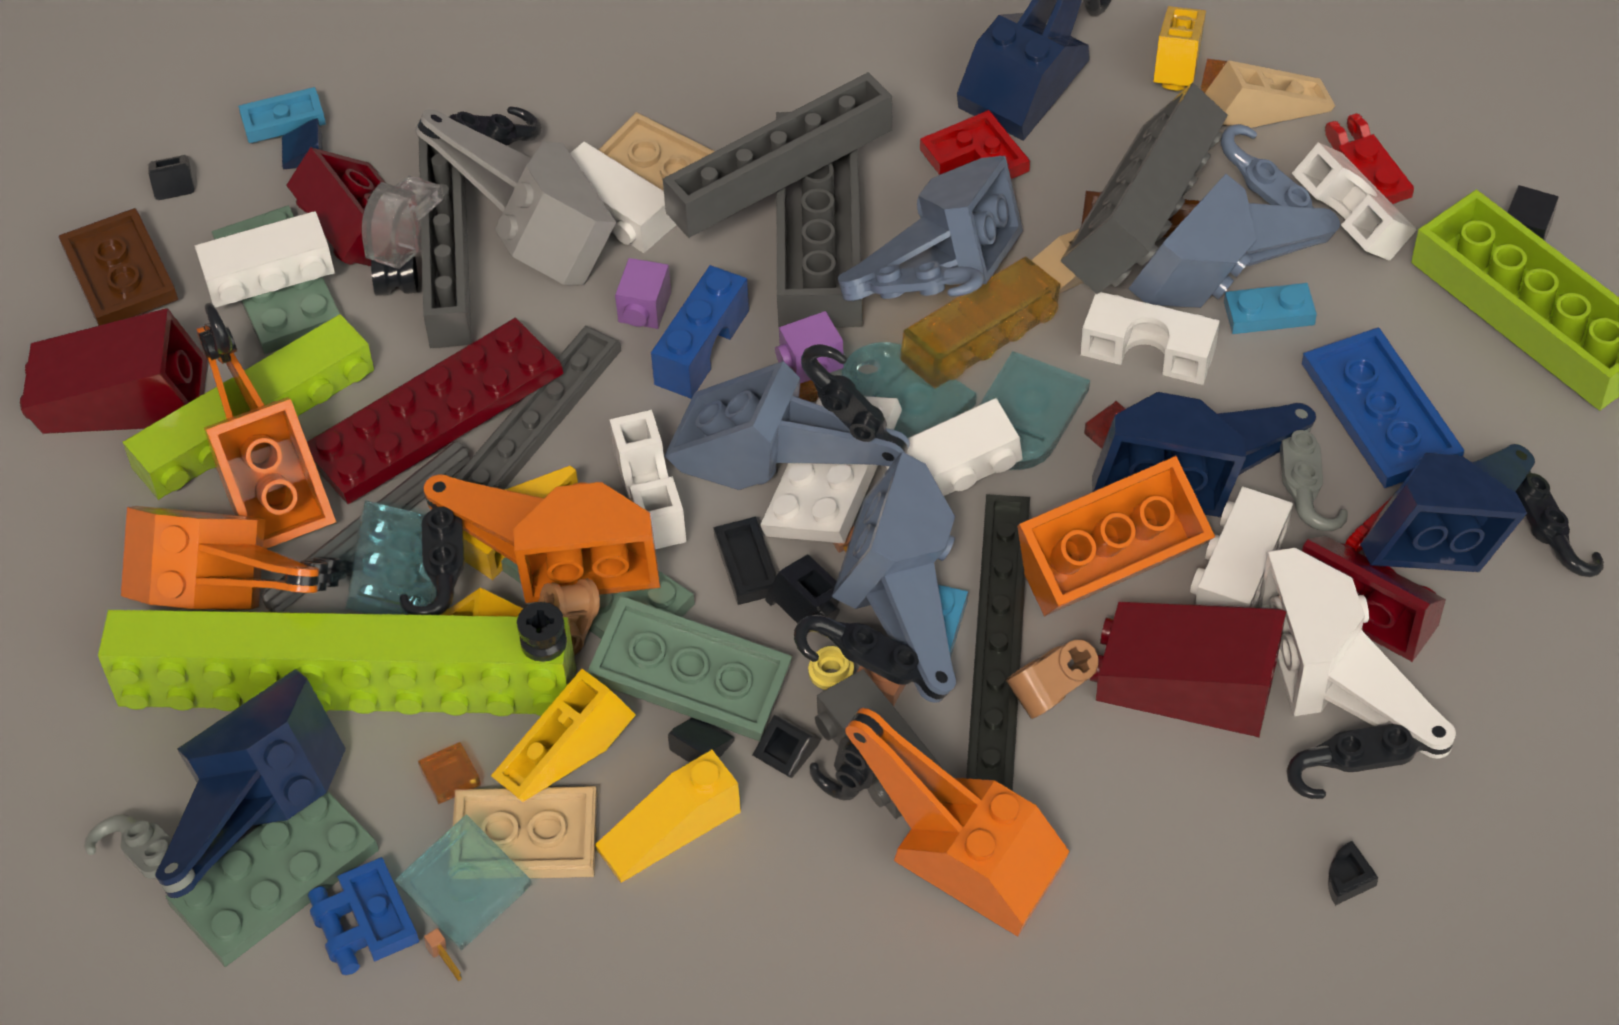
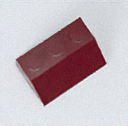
[286,147,421,266]
[1302,536,1446,662]

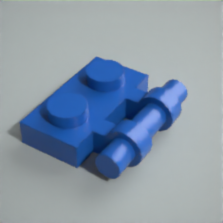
[308,857,419,975]

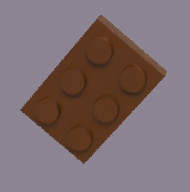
[58,208,178,326]

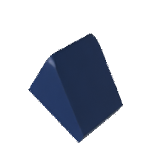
[282,118,323,169]

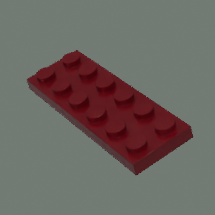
[307,317,564,504]

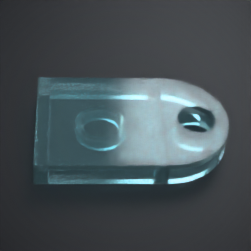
[842,342,977,438]
[979,351,1090,470]

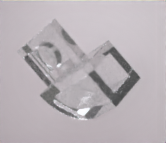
[362,175,444,269]

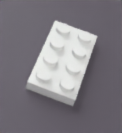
[760,396,902,543]

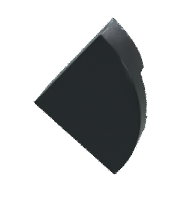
[1328,841,1378,906]

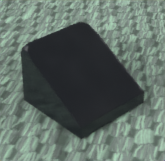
[148,155,194,200]
[752,714,821,778]
[668,718,735,763]

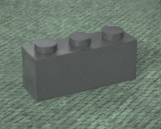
[815,669,943,819]

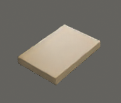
[599,112,715,191]
[449,786,597,880]

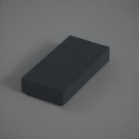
[713,517,776,605]

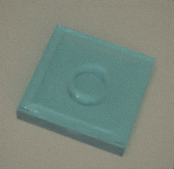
[395,814,533,951]

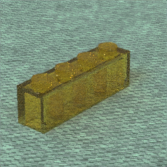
[900,256,1061,389]

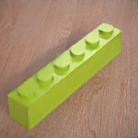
[122,314,374,500]

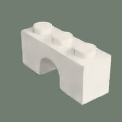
[1292,142,1417,261]
[1080,292,1220,385]
[609,410,686,549]

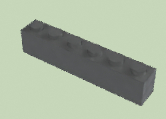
[663,72,892,238]
[419,137,472,348]

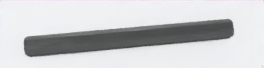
[261,442,470,613]

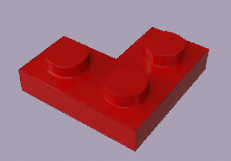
[920,110,1030,179]

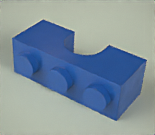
[651,265,749,399]

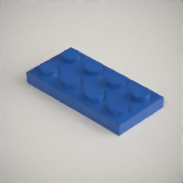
[1302,327,1465,488]

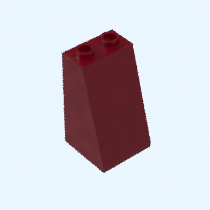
[20,308,208,434]
[1090,602,1286,738]

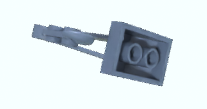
[1128,124,1340,308]
[838,156,1023,301]

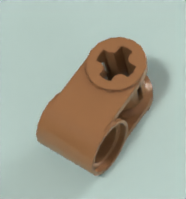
[538,578,600,656]
[1006,640,1099,719]

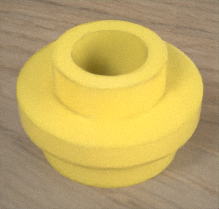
[808,646,854,690]

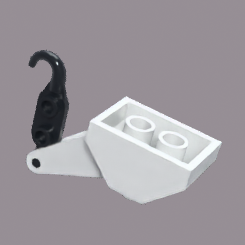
[1259,548,1456,799]

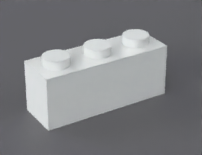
[570,142,676,253]
[194,211,335,308]
[881,398,1023,496]
[1190,486,1293,608]

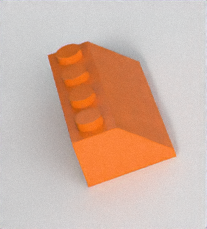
[1017,456,1215,617]

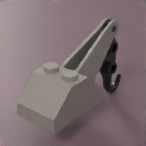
[416,106,616,285]

